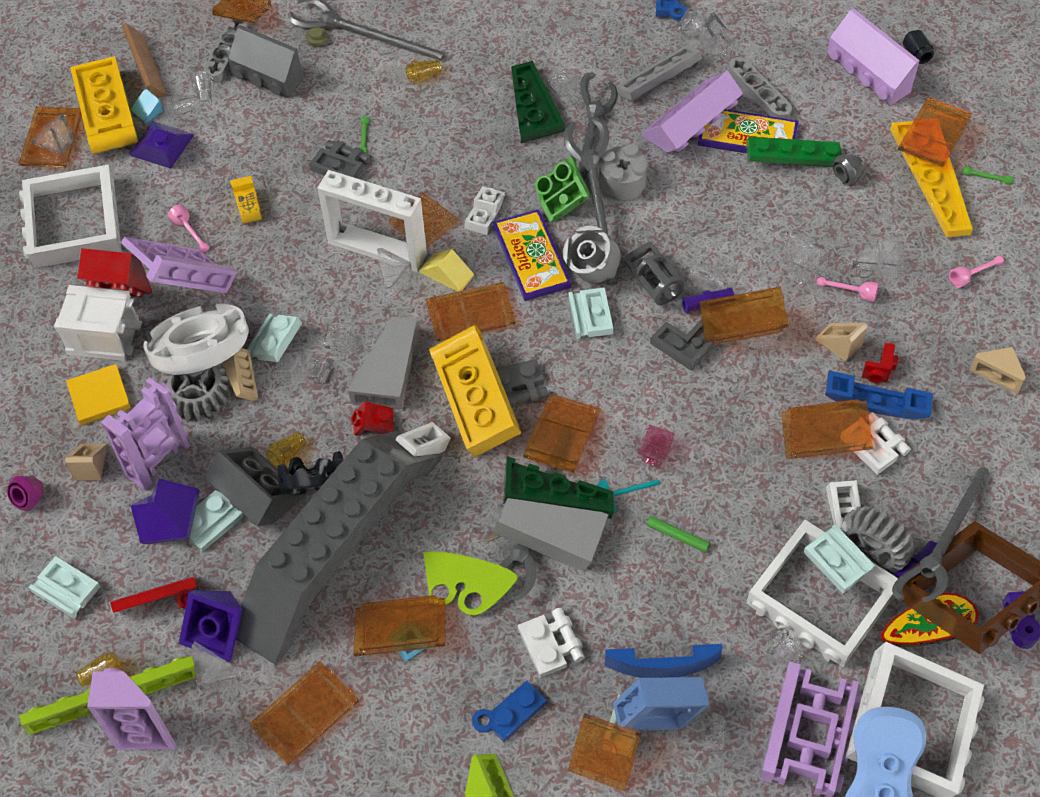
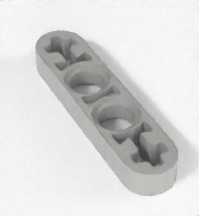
[204,14,250,83]
[728,57,792,119]

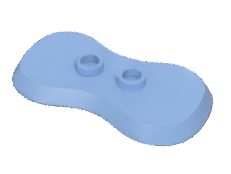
[845,707,926,797]

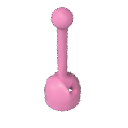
[168,204,209,252]
[949,256,1004,288]
[817,277,879,303]

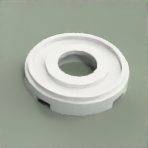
[144,304,249,375]

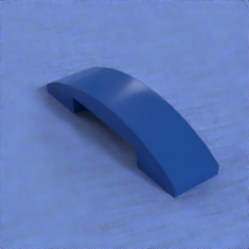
[825,370,933,419]
[605,644,722,678]

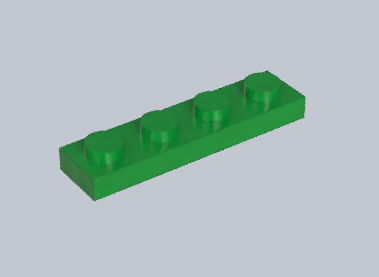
[746,136,842,166]

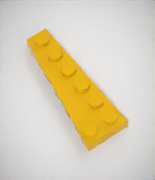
[890,119,973,238]

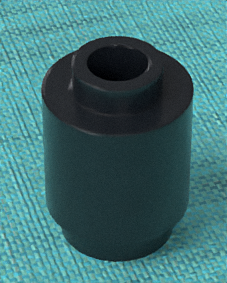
[903,30,934,64]

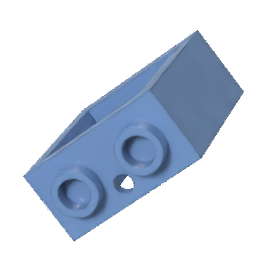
[613,677,709,731]

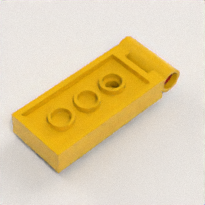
[70,56,139,154]
[429,325,521,457]

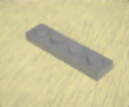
[616,45,702,101]

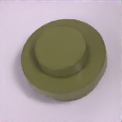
[305,27,328,47]

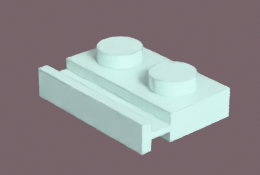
[568,287,613,339]
[247,314,302,362]
[189,490,244,552]
[804,524,875,594]
[29,556,101,619]

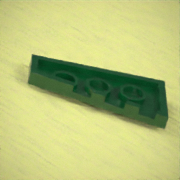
[511,61,565,143]
[503,456,614,519]

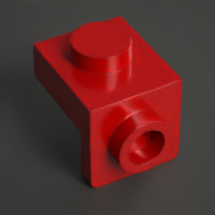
[861,342,898,383]
[351,401,394,436]

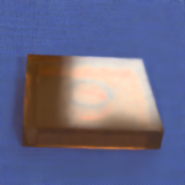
[212,0,271,23]
[389,192,458,248]
[568,713,642,791]

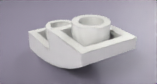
[464,186,505,235]

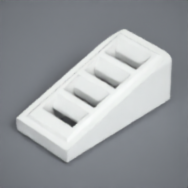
[396,422,451,456]
[826,480,861,528]

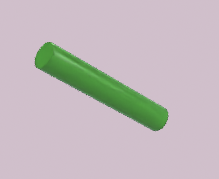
[647,516,710,553]

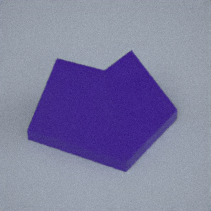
[130,478,200,544]
[178,590,242,663]

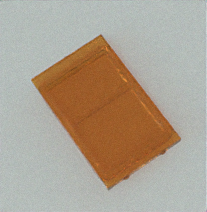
[898,97,972,167]
[19,106,81,168]
[425,282,516,341]
[700,286,789,344]
[523,394,602,473]
[781,399,873,459]
[353,595,447,657]
[249,661,359,765]

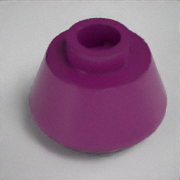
[7,476,43,511]

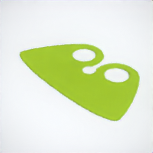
[423,551,518,616]

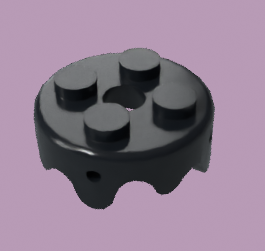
[277,451,344,494]

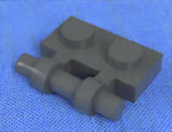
[309,140,371,178]
[496,359,548,408]

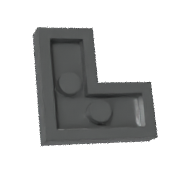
[650,319,723,370]

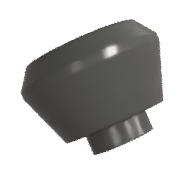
[833,154,864,186]

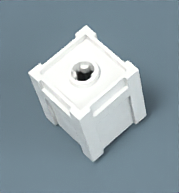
[54,285,142,361]

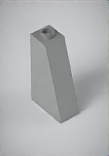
[348,317,419,410]
[491,498,608,571]

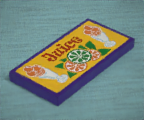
[698,109,799,154]
[493,209,571,301]

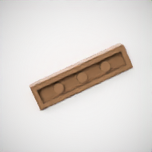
[122,23,167,98]

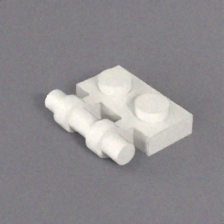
[840,412,911,475]
[518,608,585,678]

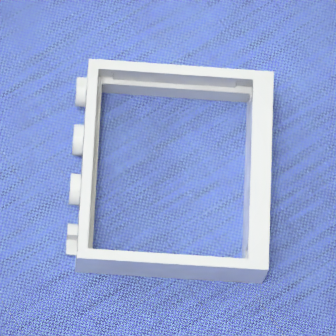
[19,165,122,268]
[317,170,427,272]
[747,520,898,668]
[845,642,984,797]

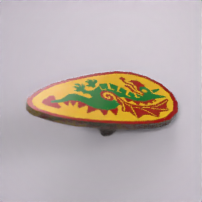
[881,593,979,647]

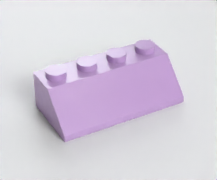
[827,8,919,105]
[641,70,743,152]
[87,668,176,750]

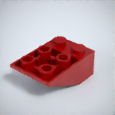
[77,248,152,298]

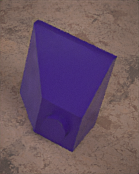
[130,121,194,169]

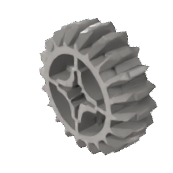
[161,363,231,421]
[840,506,915,572]

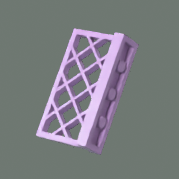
[121,236,237,293]

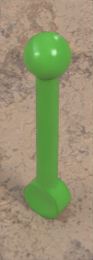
[359,116,370,154]
[963,166,1013,185]

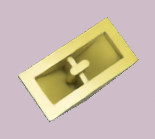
[419,249,474,293]

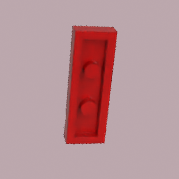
[110,576,199,613]

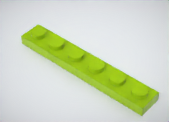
[19,656,200,735]

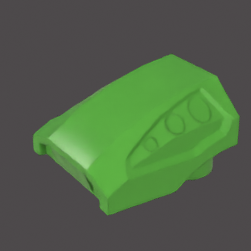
[534,156,590,222]

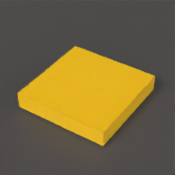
[66,364,131,425]

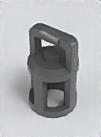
[624,242,685,305]

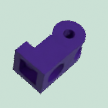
[1002,591,1040,649]

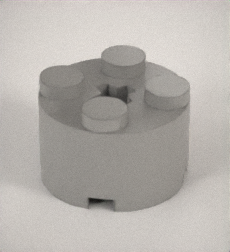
[599,144,648,201]
[563,226,621,283]

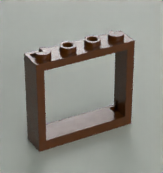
[900,521,1040,654]

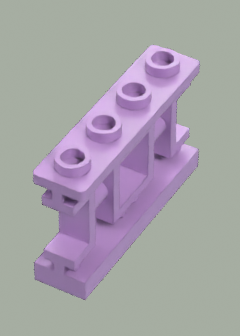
[101,377,190,490]
[760,661,862,797]

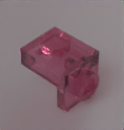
[637,424,675,466]

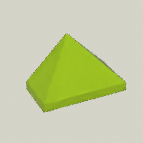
[465,753,514,797]

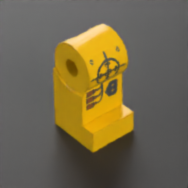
[230,176,262,224]

